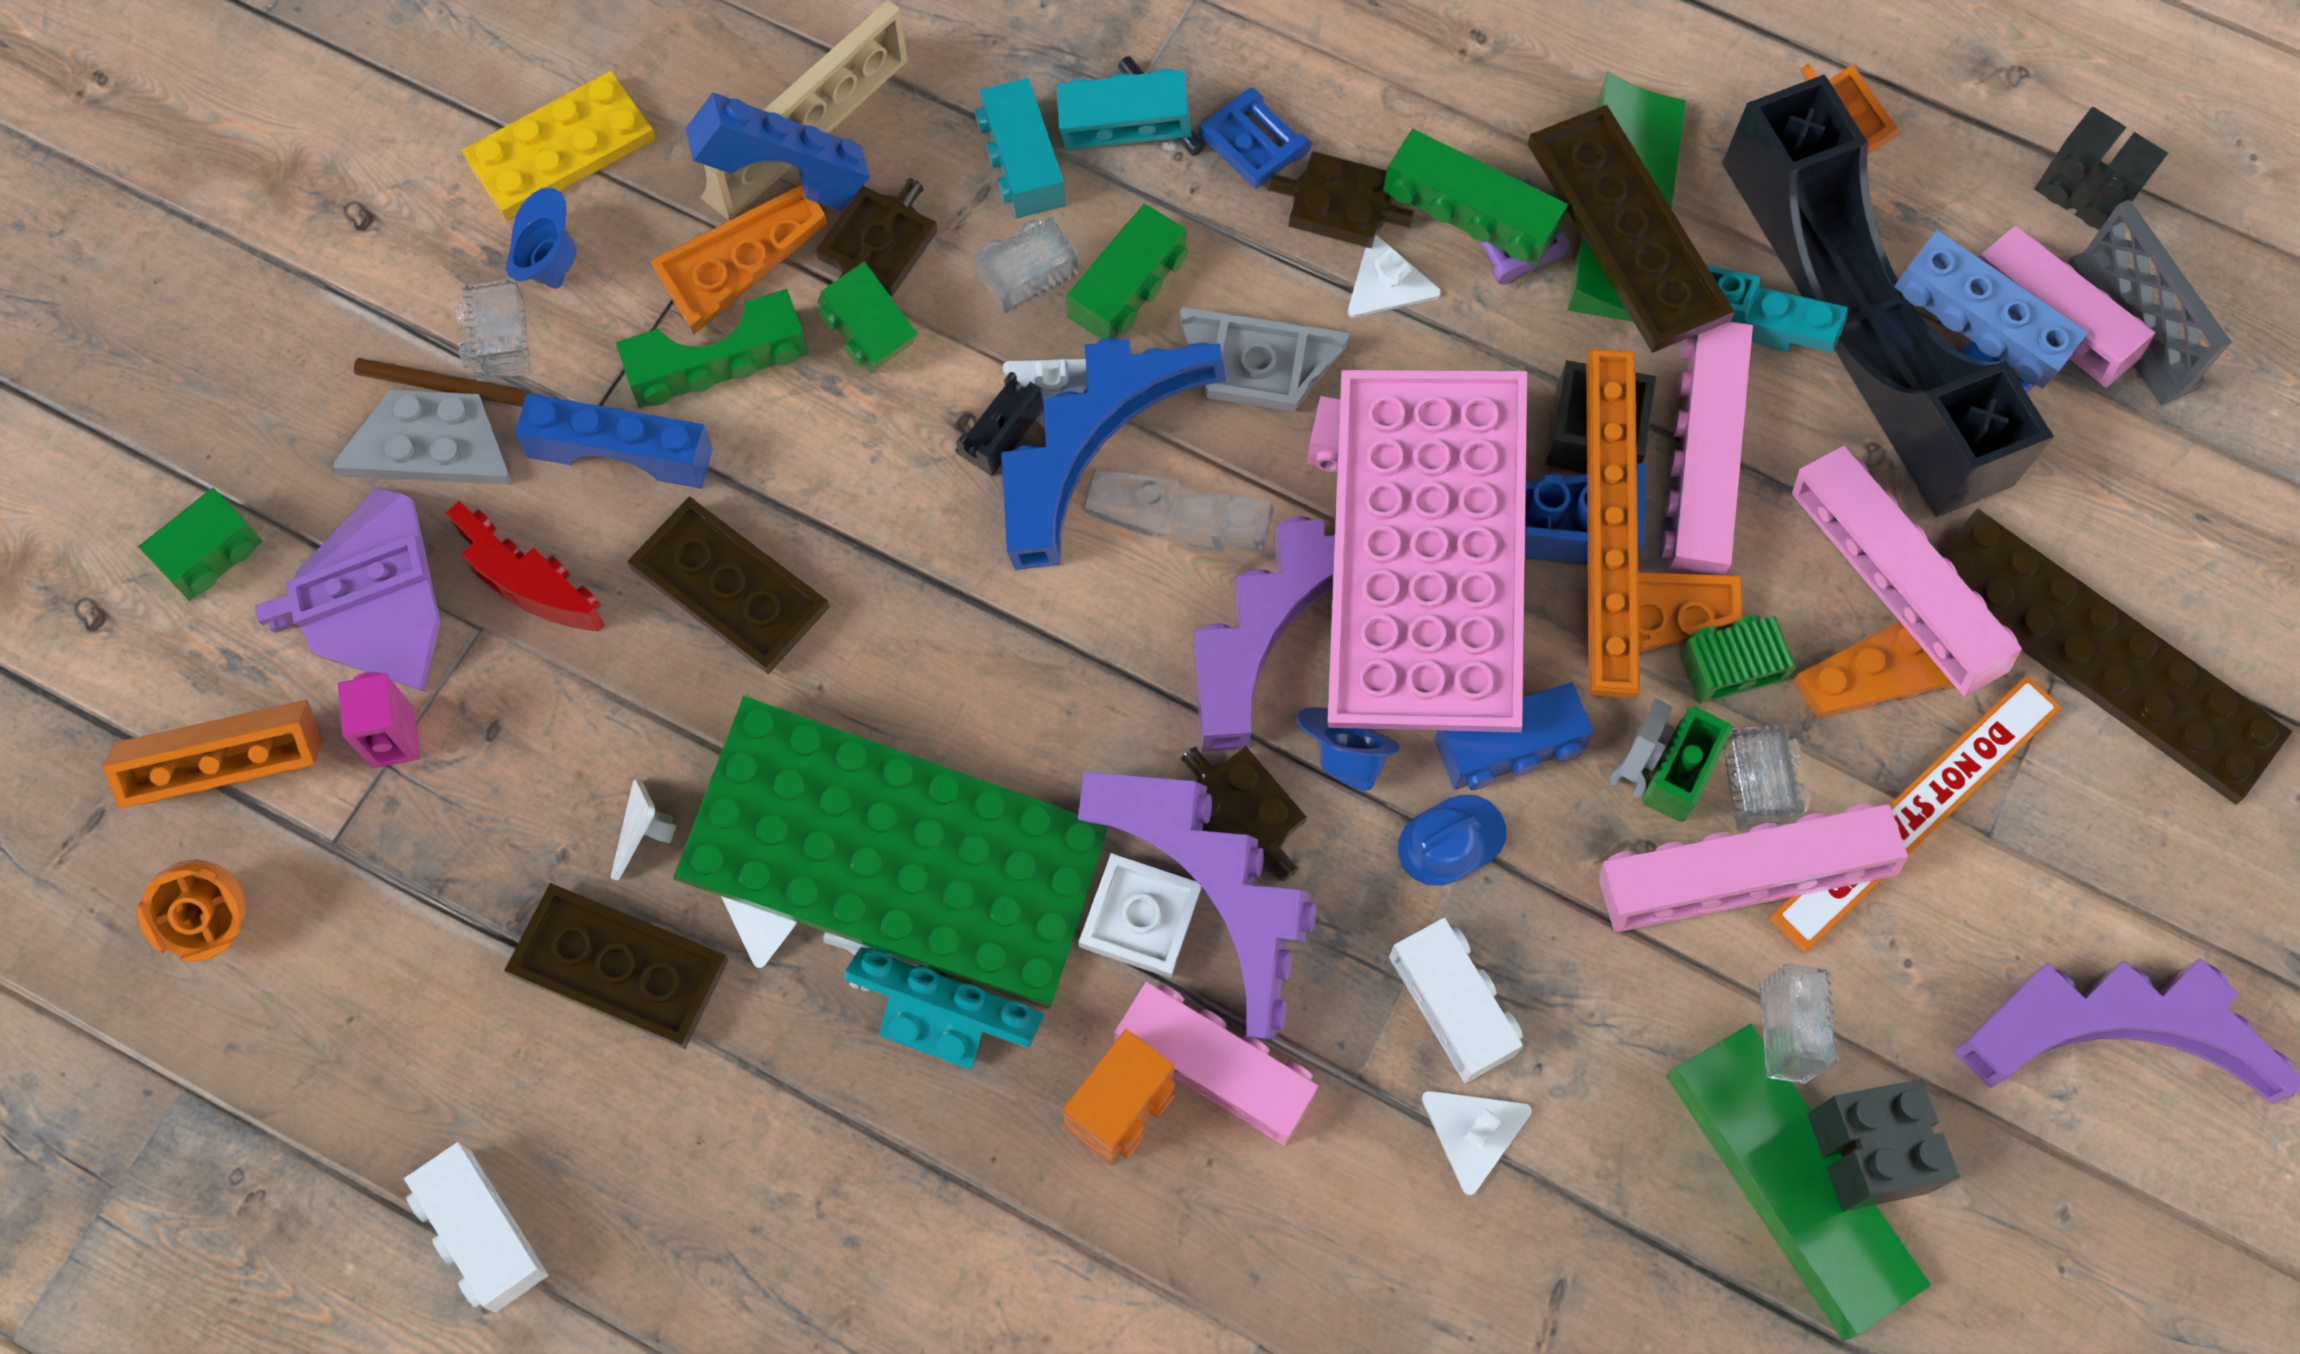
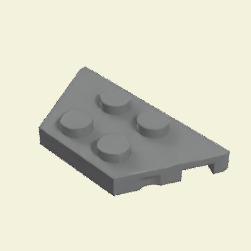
[1180,307,1349,412]
[333,390,512,485]

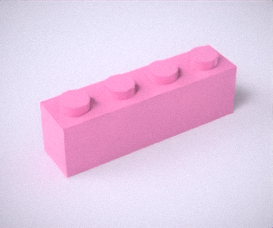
[1979,225,2156,388]
[1114,982,1319,1146]

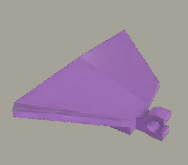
[255,487,441,691]

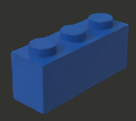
[1434,682,1594,790]

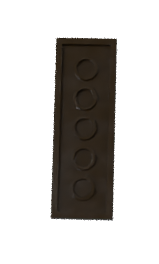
[1527,104,1735,353]

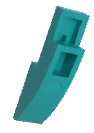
[1706,265,1848,353]

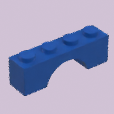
[685,92,870,211]
[515,393,713,489]

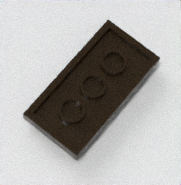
[627,496,830,675]
[504,883,729,1049]

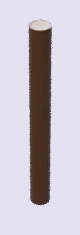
[354,358,531,407]

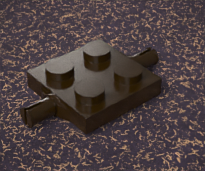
[1269,151,1414,248]
[816,178,938,297]
[1181,746,1307,881]

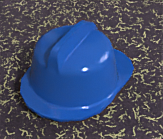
[506,188,577,289]
[1296,707,1400,791]
[1398,795,1506,886]

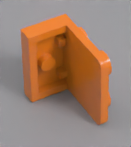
[1800,64,1900,155]

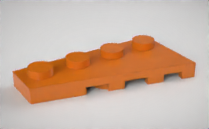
[650,184,827,335]
[1793,622,1956,719]

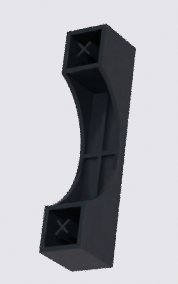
[1722,74,2054,518]

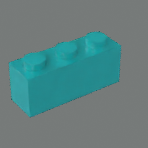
[1057,68,1191,151]
[974,77,1065,218]

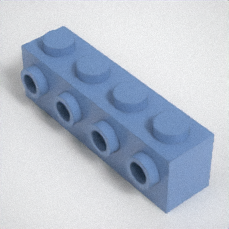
[1894,230,2088,389]

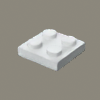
[1078,853,1202,978]

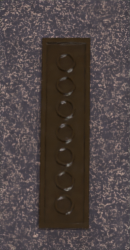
[1940,508,2293,805]

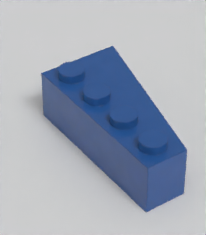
[1525,462,1646,564]

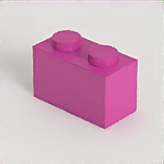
[338,672,420,769]

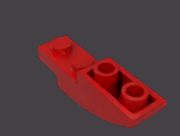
[445,501,604,632]

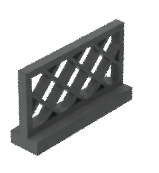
[2067,199,2232,406]

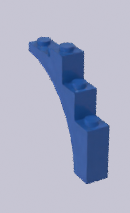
[1001,338,1226,570]

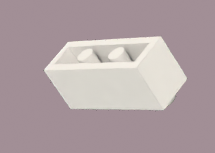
[1389,917,1523,1084]
[404,1142,549,1313]

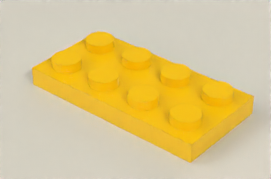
[461,70,656,220]

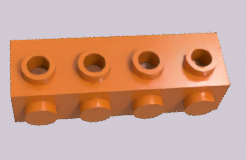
[102,699,322,809]

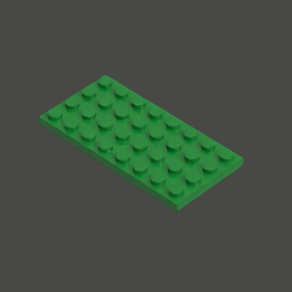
[673,695,1109,1009]

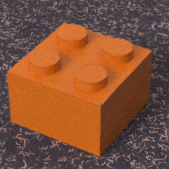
[1062,1028,1176,1165]

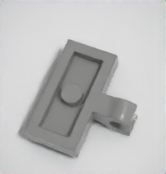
[1610,698,1673,798]

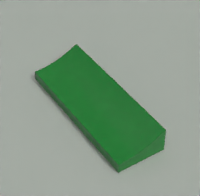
[1567,71,1686,322]
[1666,1023,1932,1341]

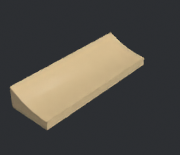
[700,0,908,221]

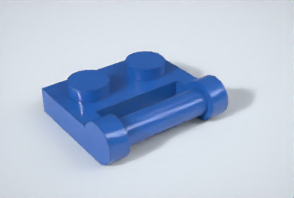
[1199,87,1312,190]

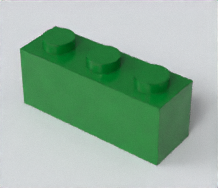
[1066,203,1188,339]

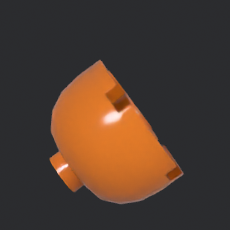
[136,859,247,962]

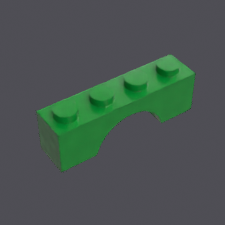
[615,288,809,408]

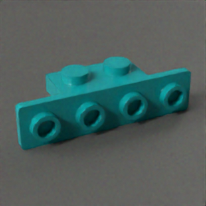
[844,947,1044,1070]

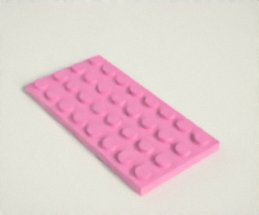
[1328,370,1527,732]

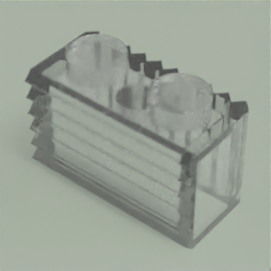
[975,216,1078,313]
[455,278,532,381]
[1723,723,1810,831]
[1759,963,1839,1084]

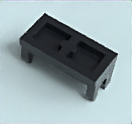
[955,372,1044,476]

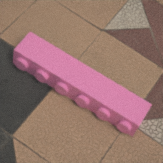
[1660,322,1753,575]
[1792,446,2022,697]
[1599,803,1908,933]

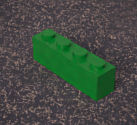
[1383,128,1568,267]

